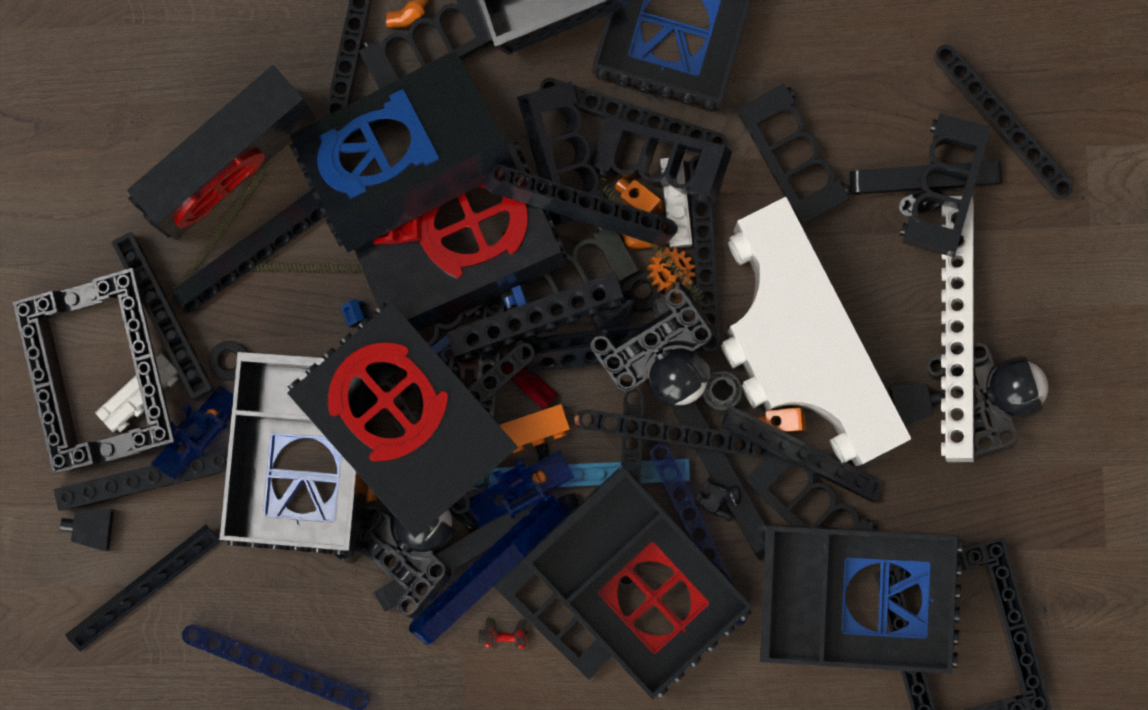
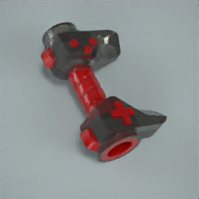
[478,617,528,649]

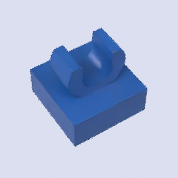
[504,285,527,308]
[340,299,369,327]
[431,335,453,362]

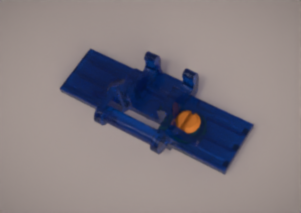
[151,386,234,480]
[469,450,574,528]

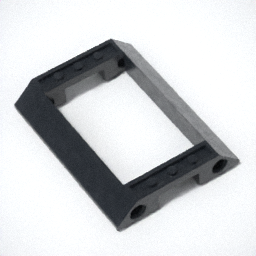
[13,268,175,474]
[874,537,1052,710]

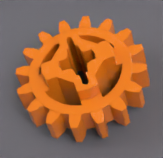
[647,247,696,296]

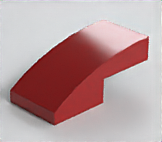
[373,217,421,244]

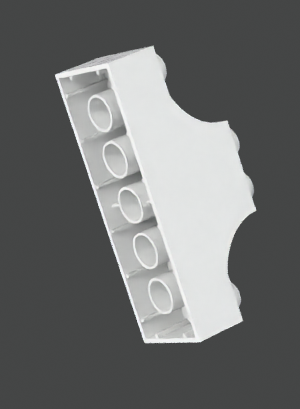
[721,197,911,467]

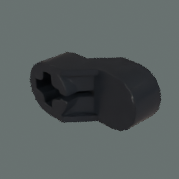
[899,189,943,217]

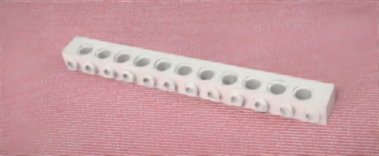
[941,196,974,462]

